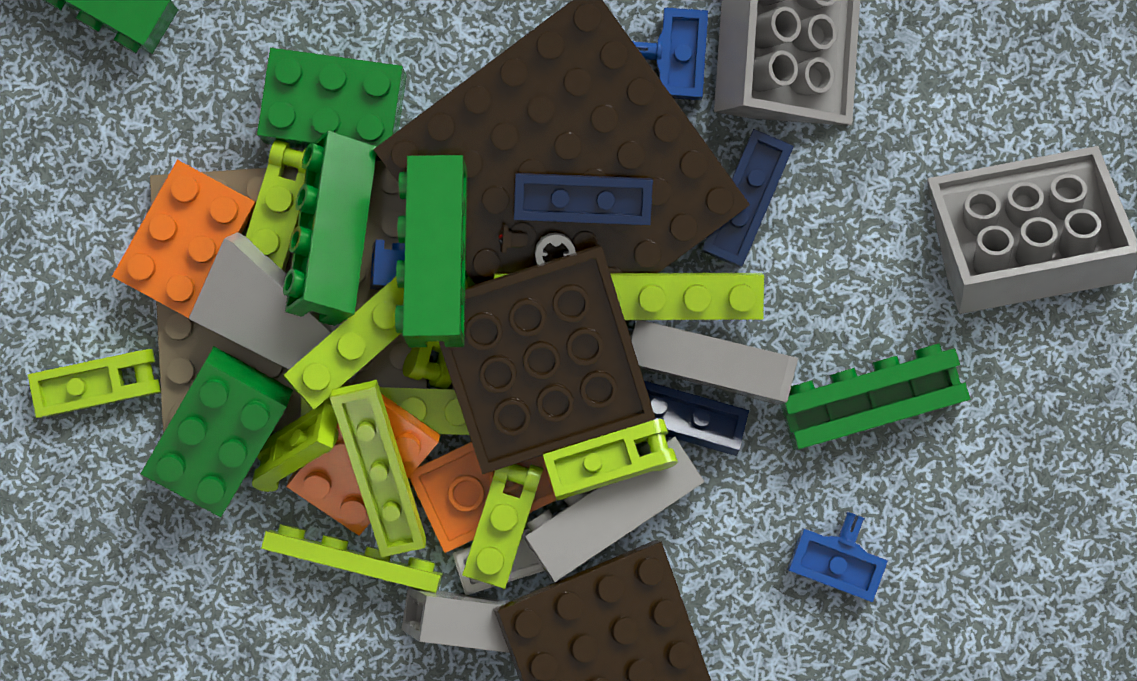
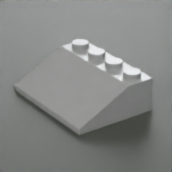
[714,0,860,126]
[927,146,1137,314]

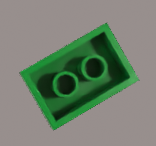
[257,47,407,160]
[140,346,293,517]

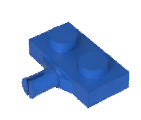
[632,7,708,100]
[787,512,888,602]

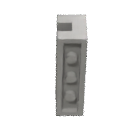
[523,437,705,582]

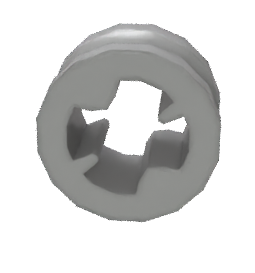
[535,232,576,264]

